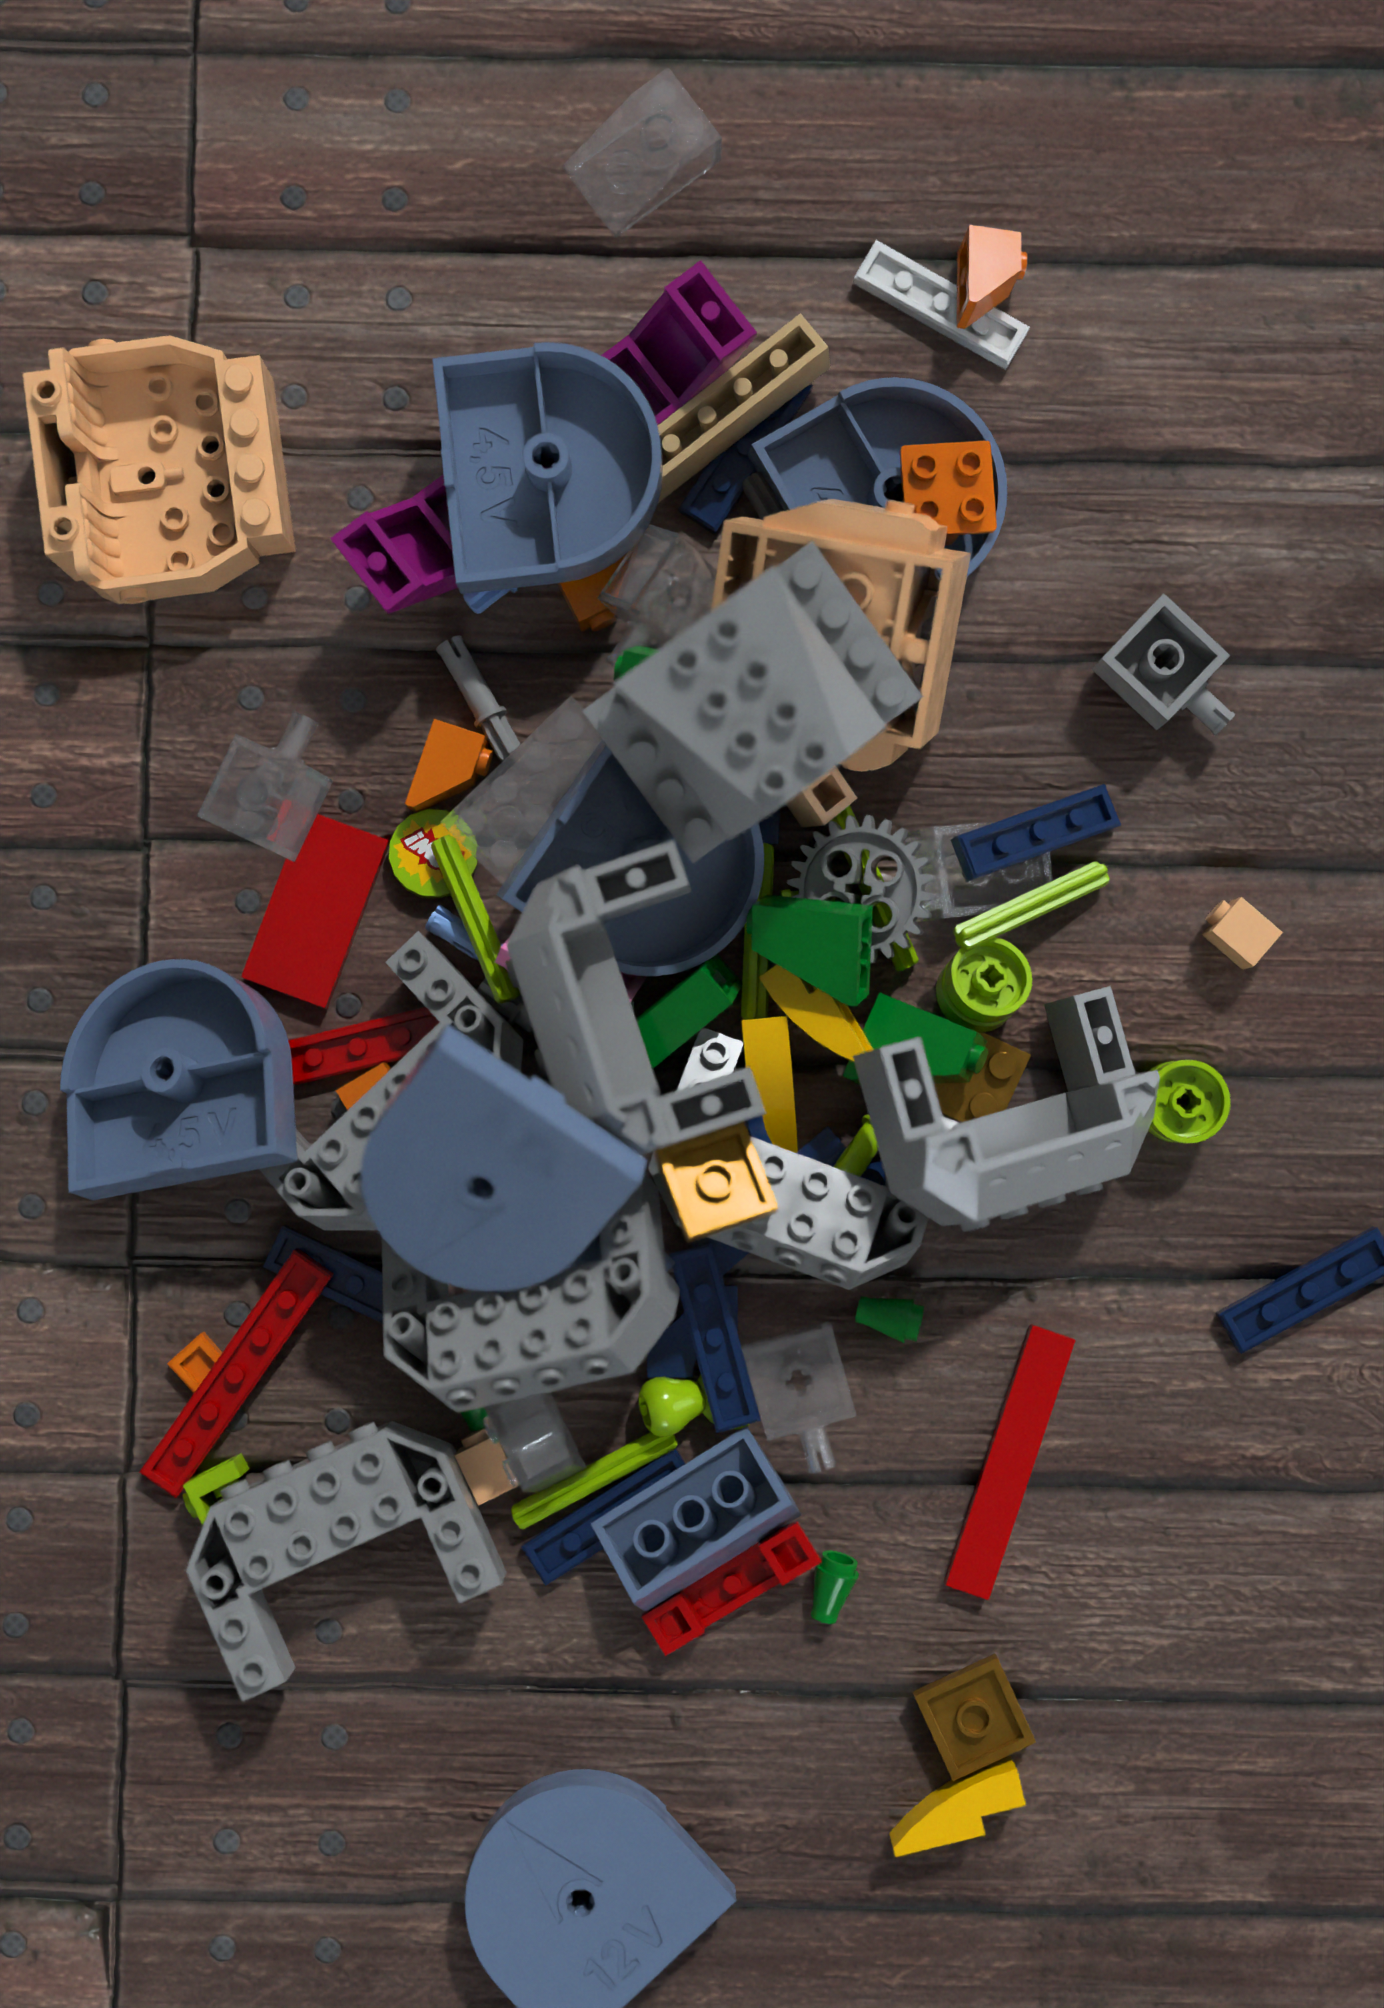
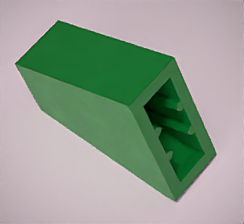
[746,895,873,1006]
[636,953,742,1069]
[843,992,988,1086]

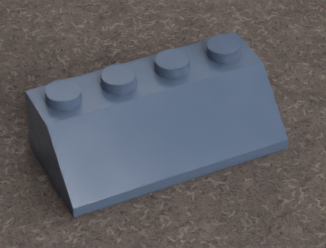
[590,1426,802,1612]

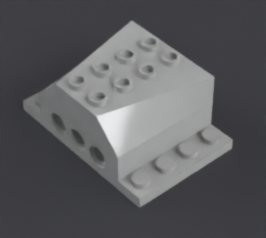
[582,541,923,863]

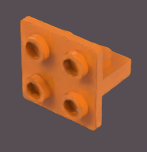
[899,441,997,546]

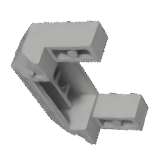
[506,840,766,1156]
[259,931,523,1230]
[853,986,1160,1232]
[648,1027,959,1290]
[382,1171,680,1413]
[186,1421,507,1702]

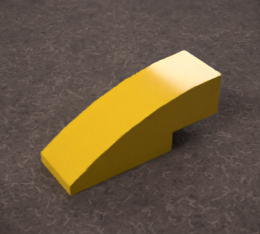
[758,965,874,1062]
[741,1016,798,1153]
[889,1756,1026,1857]

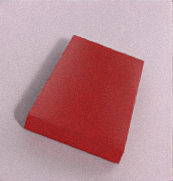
[241,809,390,1009]

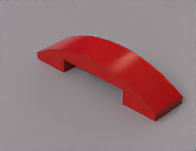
[641,1521,822,1656]

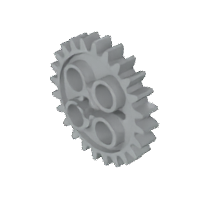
[787,815,937,963]

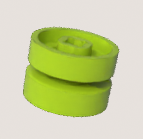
[936,937,1032,1033]
[1148,1060,1230,1143]

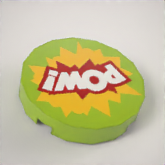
[389,809,478,899]

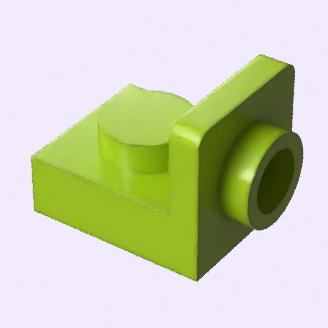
[183,1453,249,1525]

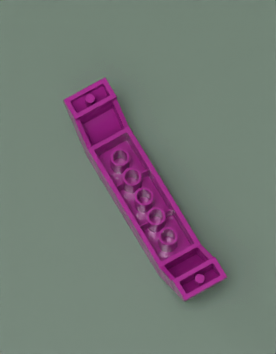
[330,260,757,614]

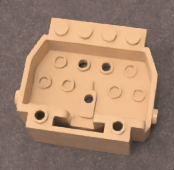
[23,335,296,604]
[711,499,971,771]

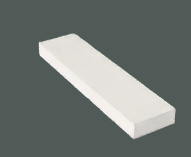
[853,240,1030,370]

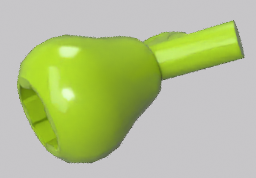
[638,1375,750,1437]

